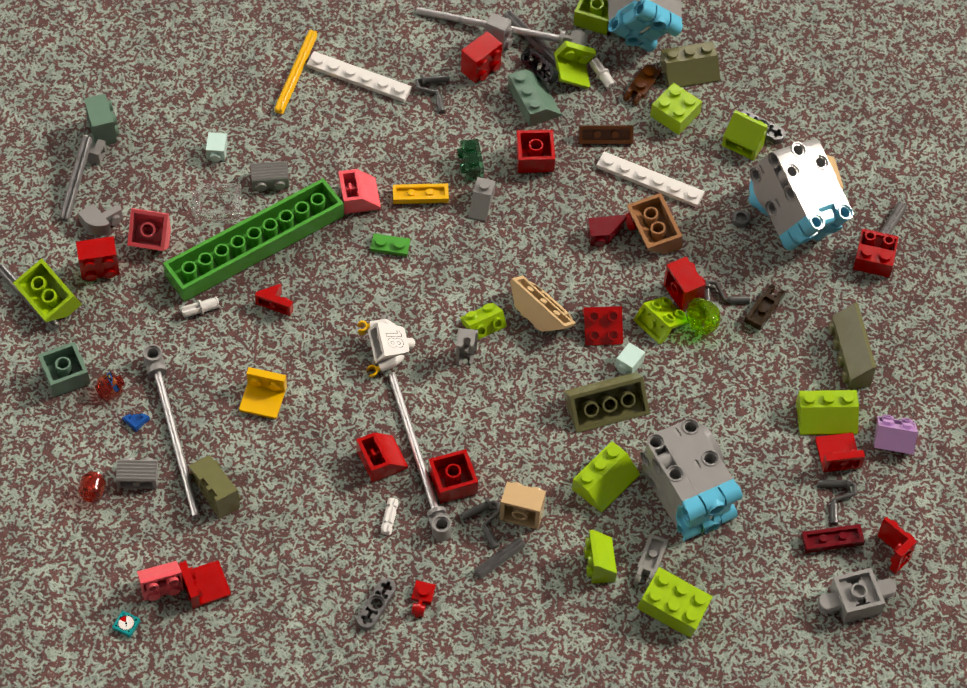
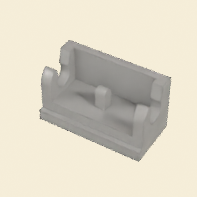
[456,328,478,366]

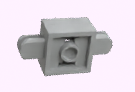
[818,568,897,623]

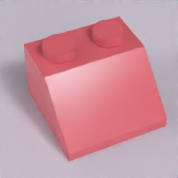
[127,208,171,251]

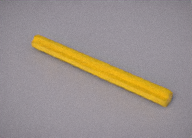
[274,30,317,114]

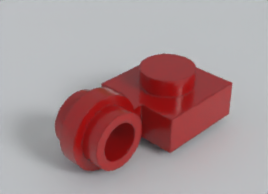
[411,580,436,618]

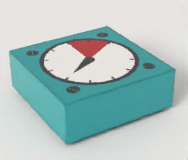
[112,610,141,638]

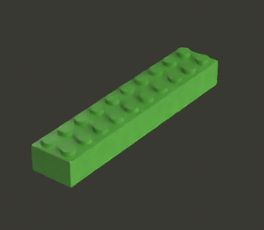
[163,178,344,302]

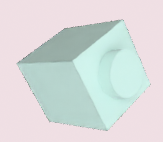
[206,132,228,162]
[615,342,645,375]

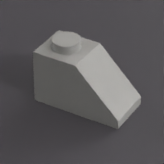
[468,177,496,222]

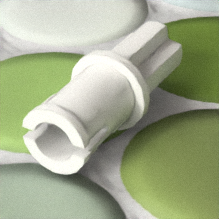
[590,58,617,90]
[181,296,220,317]

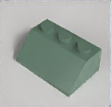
[508,69,562,126]

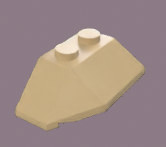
[510,276,575,332]

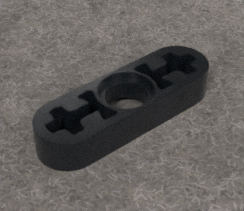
[521,48,559,84]

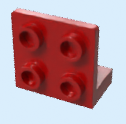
[582,306,623,345]
[815,433,865,473]
[877,517,917,574]
[178,560,231,609]

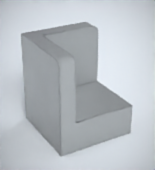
[87,139,107,164]

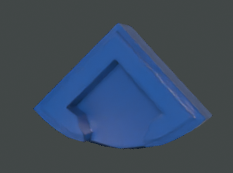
[122,413,150,432]

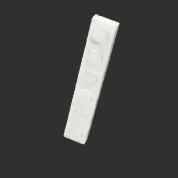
[306,51,412,102]
[596,152,705,208]

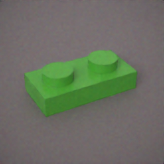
[370,233,410,257]

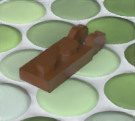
[623,64,662,106]

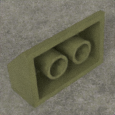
[660,41,721,88]

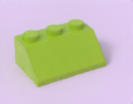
[13,258,82,322]
[796,390,859,435]
[572,441,640,513]

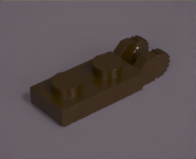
[744,284,786,330]

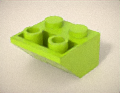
[722,110,768,161]
[584,530,617,584]

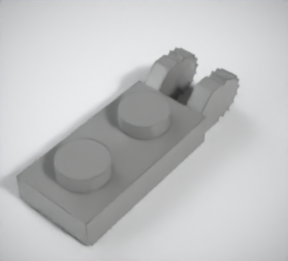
[633,534,669,589]

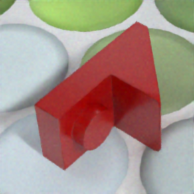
[255,284,293,316]

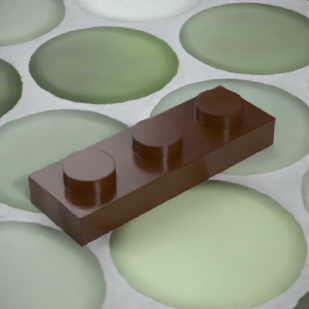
[578,125,633,144]

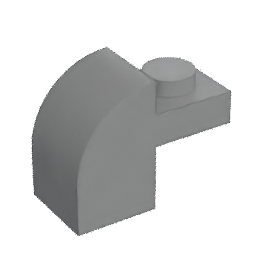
[78,203,123,236]

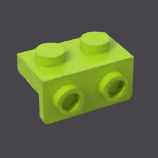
[460,303,507,340]

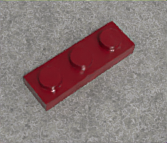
[801,524,865,553]

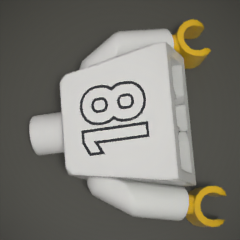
[357,319,415,378]

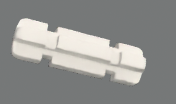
[381,498,398,535]

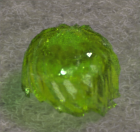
[686,298,721,336]

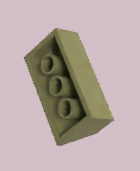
[828,303,876,389]
[563,372,650,433]

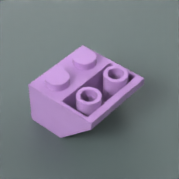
[874,414,918,455]

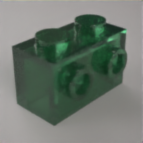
[457,139,484,182]

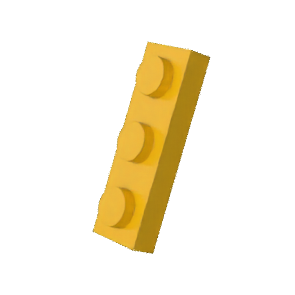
[393,183,449,204]

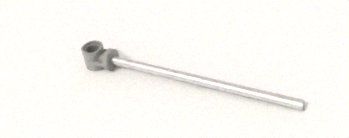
[416,7,588,48]
[143,344,200,518]
[388,372,452,541]

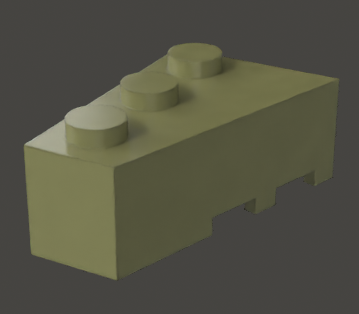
[189,455,241,519]

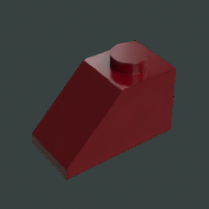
[587,215,625,247]

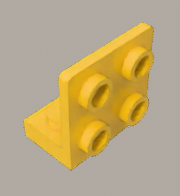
[239,367,287,419]

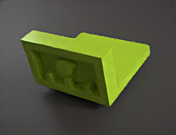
[554,41,596,89]
[633,297,690,344]

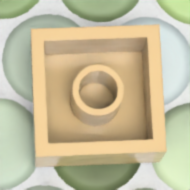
[500,482,546,529]

